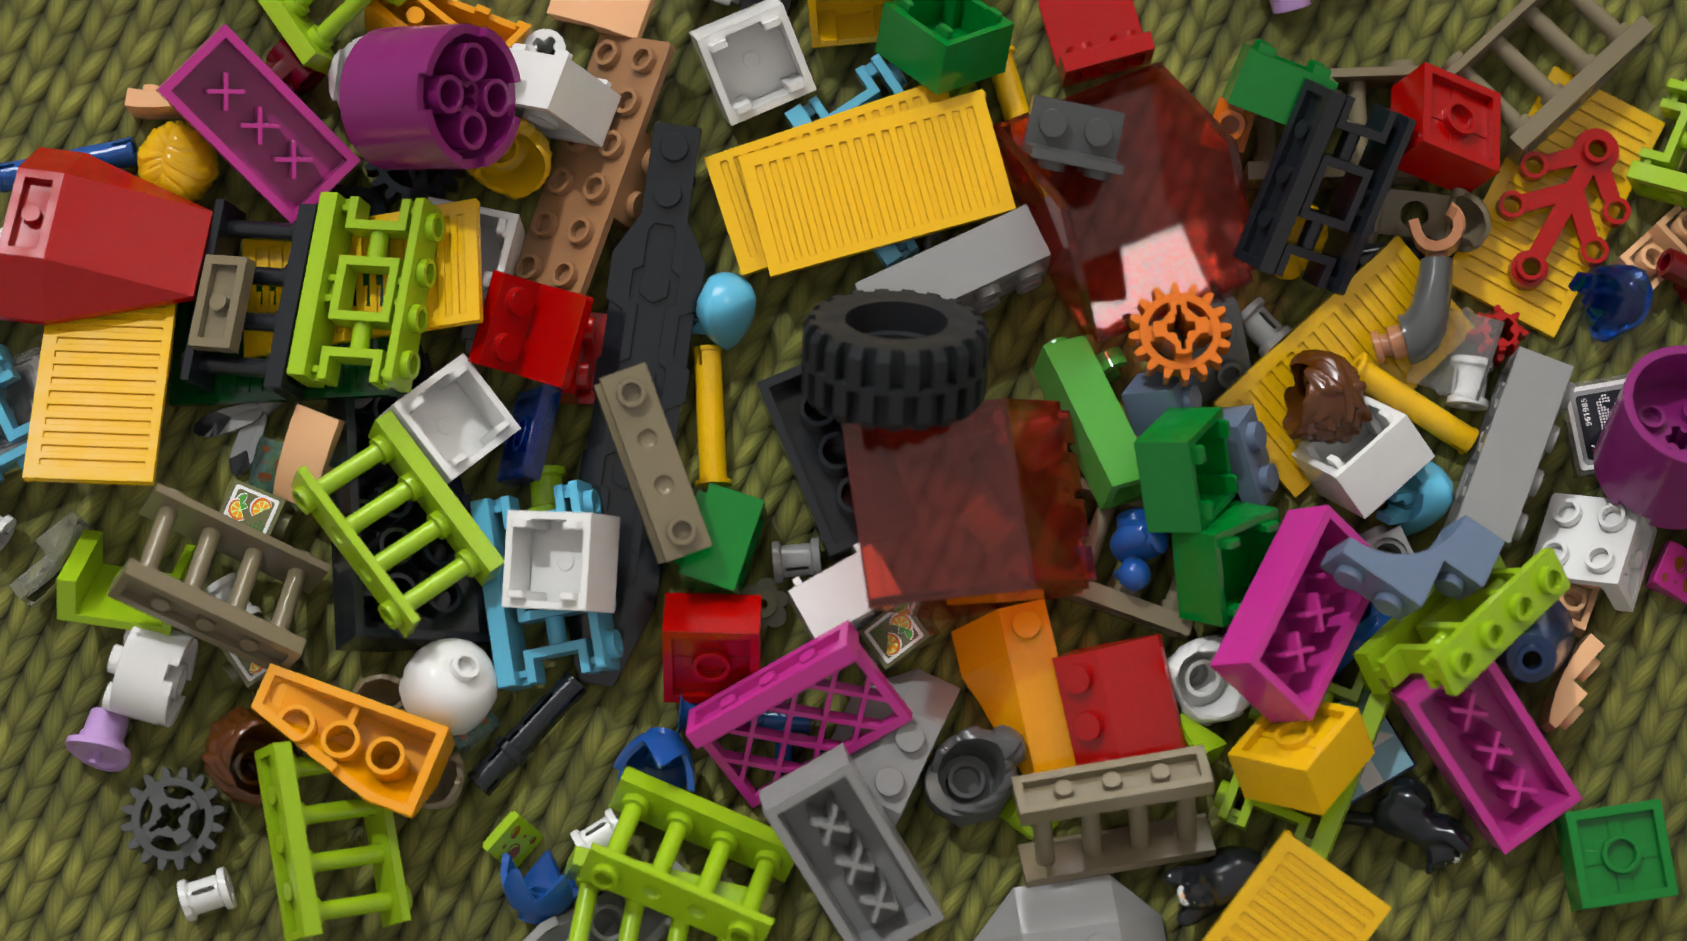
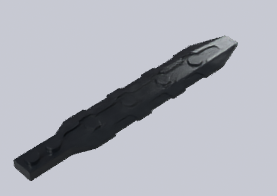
[566,122,706,687]

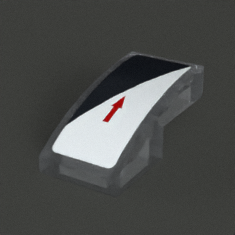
[9,511,89,606]

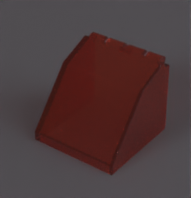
[993,62,1255,343]
[842,398,1097,621]

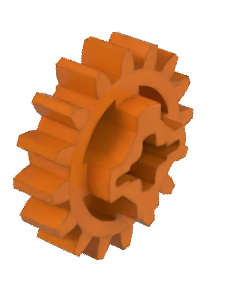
[1127,282,1232,387]

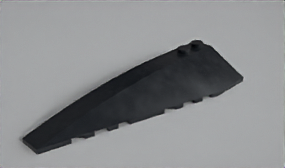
[328,185,491,652]

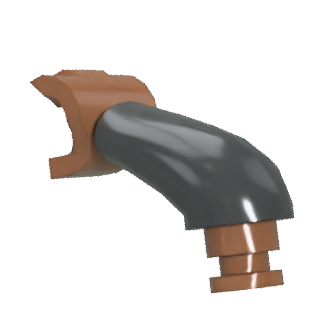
[1370,202,1466,365]

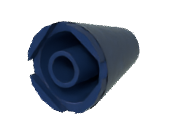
[1494,600,1575,682]

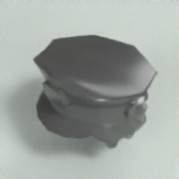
[921,725,1026,827]

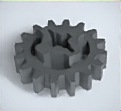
[121,767,228,871]

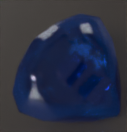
[1568,264,1653,343]

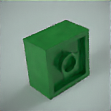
[875,0,1014,95]
[1222,38,1339,125]
[1134,407,1239,533]
[674,483,767,594]
[1171,500,1280,627]
[1554,798,1679,912]

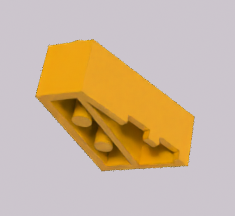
[364,0,532,48]

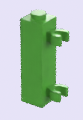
[1033,335,1143,511]

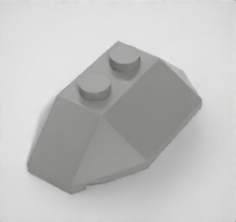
[831,669,961,828]
[974,874,1166,941]

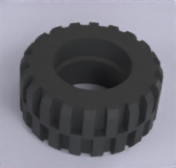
[801,289,990,432]

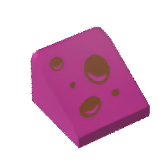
[1645,539,1687,605]

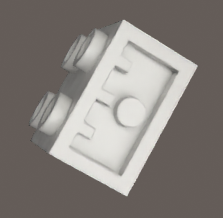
[1533,493,1657,612]

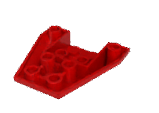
[0,147,213,326]

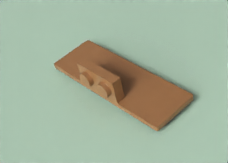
[515,34,675,295]

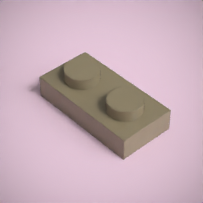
[187,254,256,354]

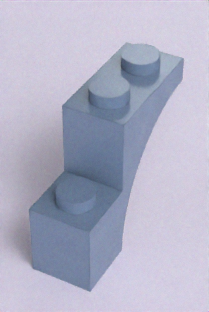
[1121,371,1279,506]
[1320,515,1505,620]

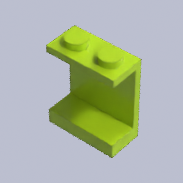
[56,529,196,636]

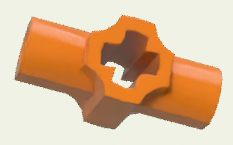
[1205,97,1256,153]

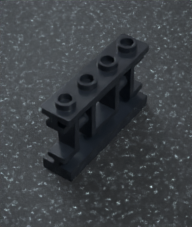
[1233,78,1416,296]

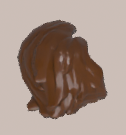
[1282,349,1372,445]
[202,706,299,808]

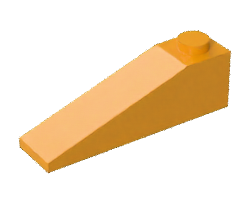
[951,599,1076,775]
[251,663,455,819]

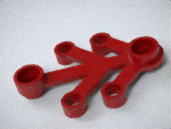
[1496,128,1631,291]

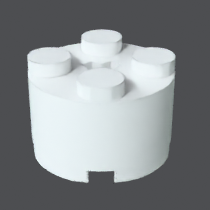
[102,626,198,727]

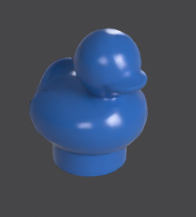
[1110,508,1170,591]

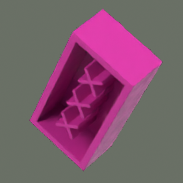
[156,24,361,223]
[1210,505,1373,723]
[1388,661,1583,855]

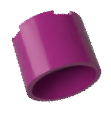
[339,24,521,170]
[1593,346,1687,530]

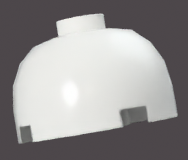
[399,638,498,736]

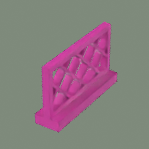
[686,620,912,808]

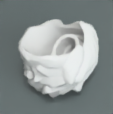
[1167,634,1252,726]

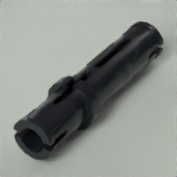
[467,671,587,796]

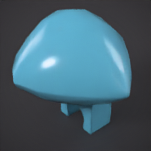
[692,272,756,350]
[1376,461,1455,536]

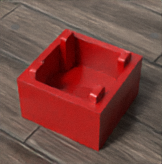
[1391,62,1501,193]
[662,592,762,703]

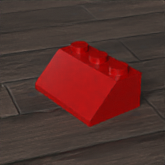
[1052,633,1186,766]

